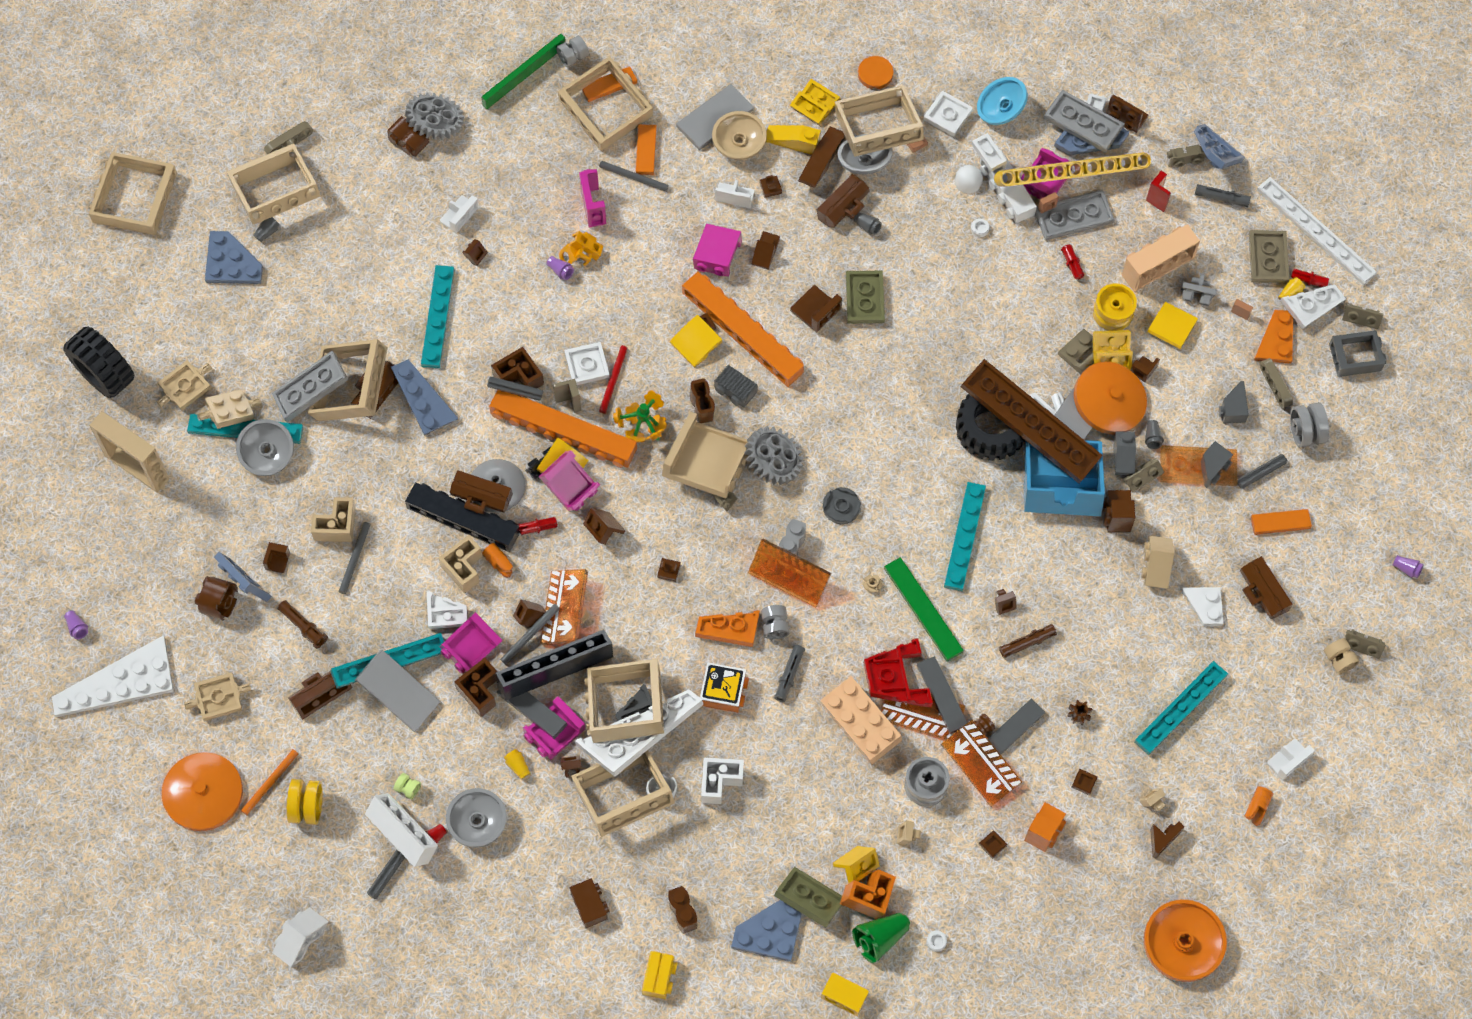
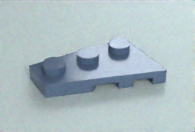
[214,552,272,602]

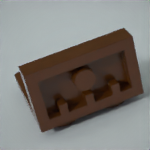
[1107,95,1149,133]
[790,285,843,333]

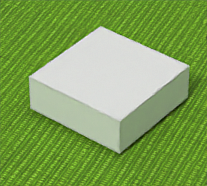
[1087,93,1107,111]

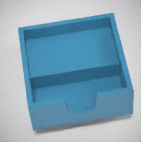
[1023,440,1105,517]

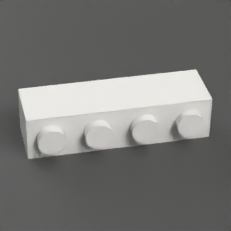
[980,150,1037,223]
[365,793,438,867]

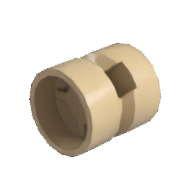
[1323,638,1360,675]

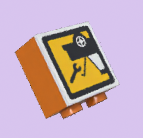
[700,662,749,713]

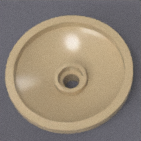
[712,111,766,160]

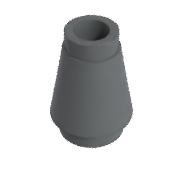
[854,212,882,235]
[253,217,280,242]
[1145,420,1164,449]

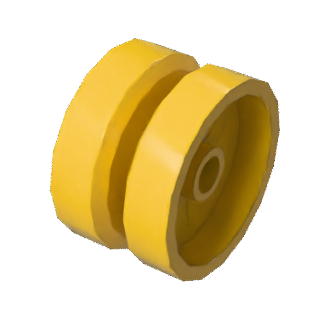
[1093,283,1137,331]
[286,779,323,825]

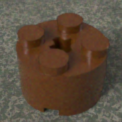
[195,576,238,621]

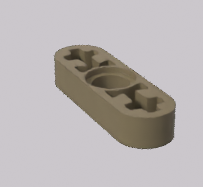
[264,121,313,154]
[1260,358,1293,409]

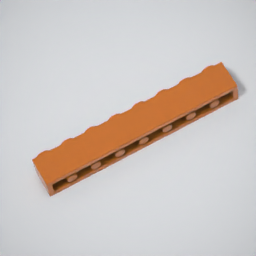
[682,271,804,387]
[489,390,637,468]

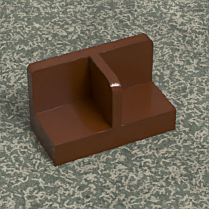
[583,508,626,545]

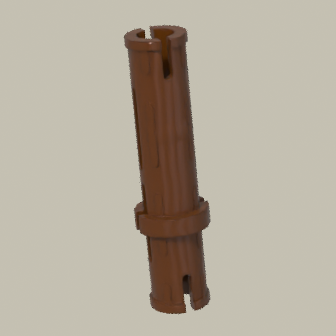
[999,624,1057,658]

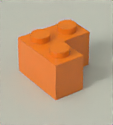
[1024,802,1067,852]
[840,869,896,919]

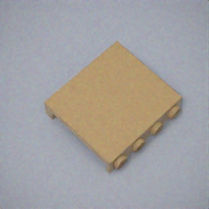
[662,412,752,498]

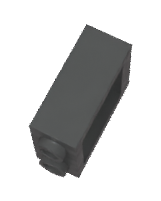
[1329,330,1386,377]

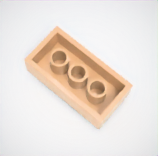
[1122,224,1200,292]
[820,676,902,765]

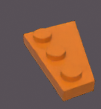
[1254,309,1293,364]
[695,610,760,647]

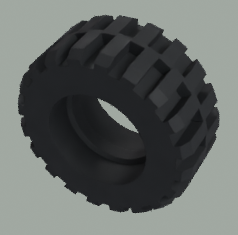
[63,326,135,398]
[956,394,1025,461]

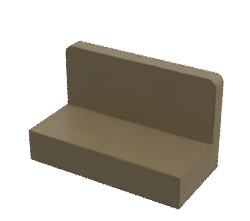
[553,379,582,413]

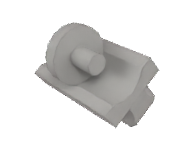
[1181,274,1217,306]

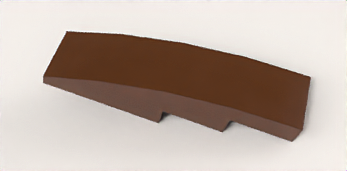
[798,126,845,188]

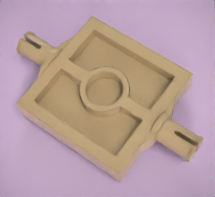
[156,360,212,411]
[197,389,262,429]
[184,672,252,721]

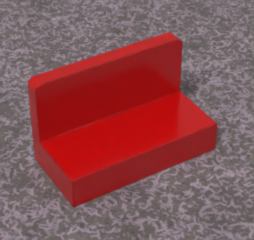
[1146,170,1171,212]

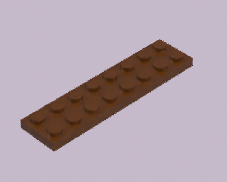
[960,359,1103,484]

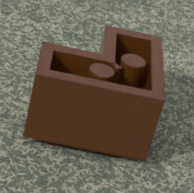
[491,347,544,388]
[1103,490,1136,533]
[454,657,497,717]

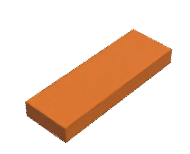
[582,66,637,102]
[636,124,657,175]
[1251,509,1312,535]

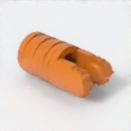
[482,543,513,578]
[1244,786,1274,826]

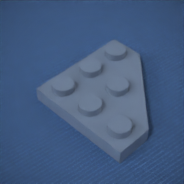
[1194,124,1245,169]
[1054,128,1129,155]
[205,231,263,284]
[731,900,802,962]

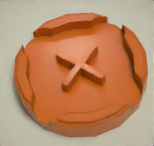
[858,56,894,89]

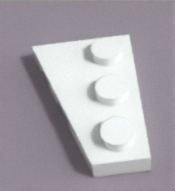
[1280,284,1346,329]

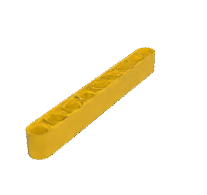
[994,152,1151,187]

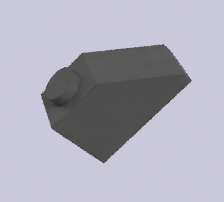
[1219,381,1249,424]
[1113,431,1136,476]

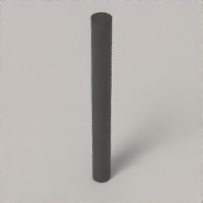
[599,161,669,191]
[338,522,371,594]
[500,603,560,665]

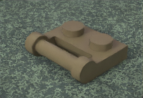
[1058,329,1094,375]

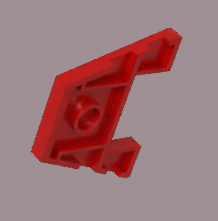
[863,638,933,707]

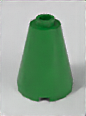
[852,913,910,963]

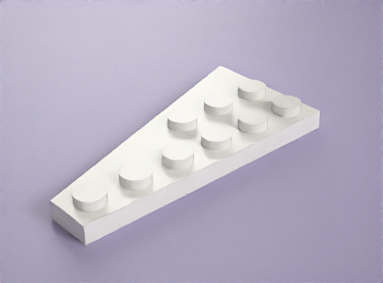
[52,635,174,717]
[575,690,703,777]

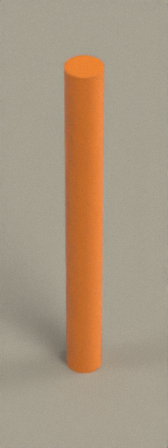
[241,749,298,816]

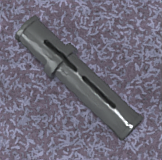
[1195,184,1251,208]
[774,645,805,702]

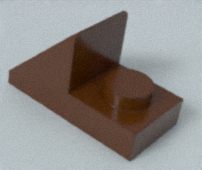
[751,231,780,270]
[1150,821,1185,859]

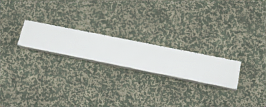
[1257,177,1377,286]

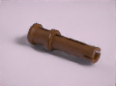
[277,600,328,649]

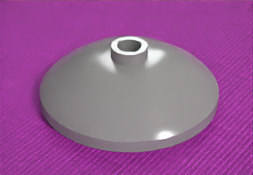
[838,134,892,175]
[236,419,294,476]
[471,459,525,513]
[446,788,507,848]

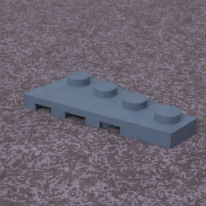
[391,359,458,435]

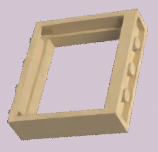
[558,56,654,151]
[835,85,924,157]
[227,143,321,225]
[88,152,177,235]
[308,339,388,421]
[89,411,169,493]
[584,659,664,743]
[571,750,675,837]

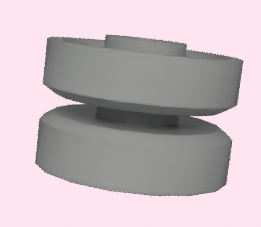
[1290,402,1329,447]
[904,757,950,807]

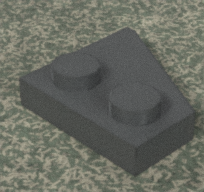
[615,684,652,721]

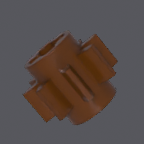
[1067,700,1093,726]

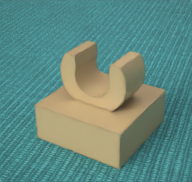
[1139,788,1166,811]
[896,820,921,845]

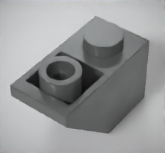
[1201,441,1233,489]

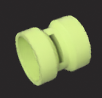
[393,773,421,800]

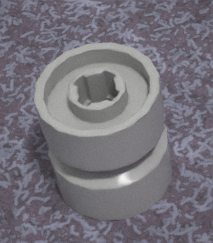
[556,35,590,68]
[761,605,790,640]

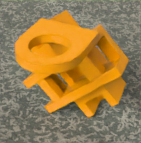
[559,231,603,266]

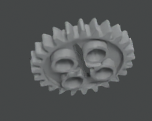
[405,92,464,140]
[744,426,803,485]

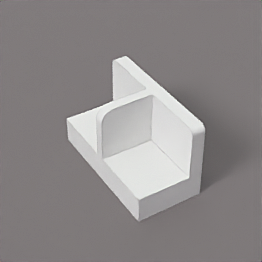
[971,133,1007,172]
[715,180,755,208]
[440,195,479,233]
[1267,739,1315,780]

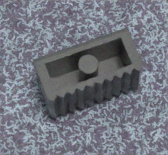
[714,364,758,408]

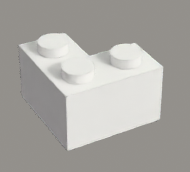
[701,758,744,804]
[272,907,328,967]

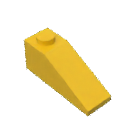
[766,125,821,155]

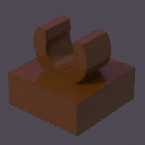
[760,175,782,198]
[462,239,488,266]
[657,558,681,582]
[995,589,1017,615]
[560,755,581,778]

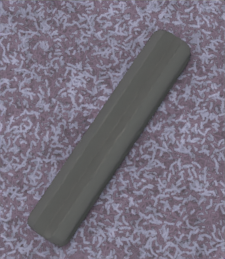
[487,377,543,401]
[1237,454,1287,489]
[367,849,405,899]

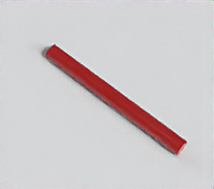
[599,345,628,414]

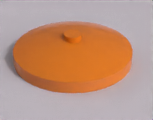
[1074,362,1147,435]
[162,752,243,831]
[1143,899,1227,982]

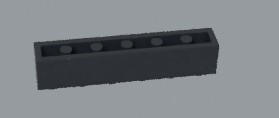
[405,482,520,553]
[496,629,613,701]

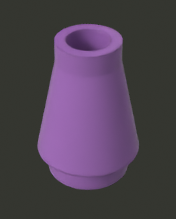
[546,256,574,280]
[1393,555,1424,578]
[64,610,88,640]

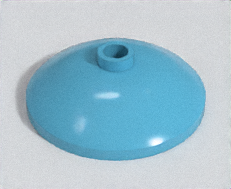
[977,77,1028,125]

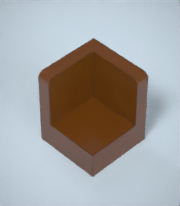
[1131,356,1160,383]
[263,542,290,573]
[513,599,546,628]

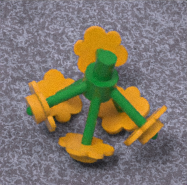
[613,390,667,443]

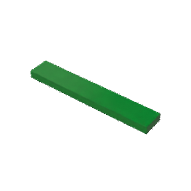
[481,34,566,110]
[884,557,964,662]

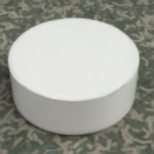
[971,219,990,237]
[926,931,947,952]

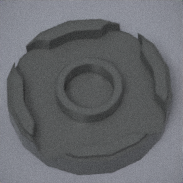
[822,487,861,524]

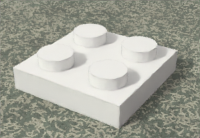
[923,91,973,137]
[564,342,610,385]

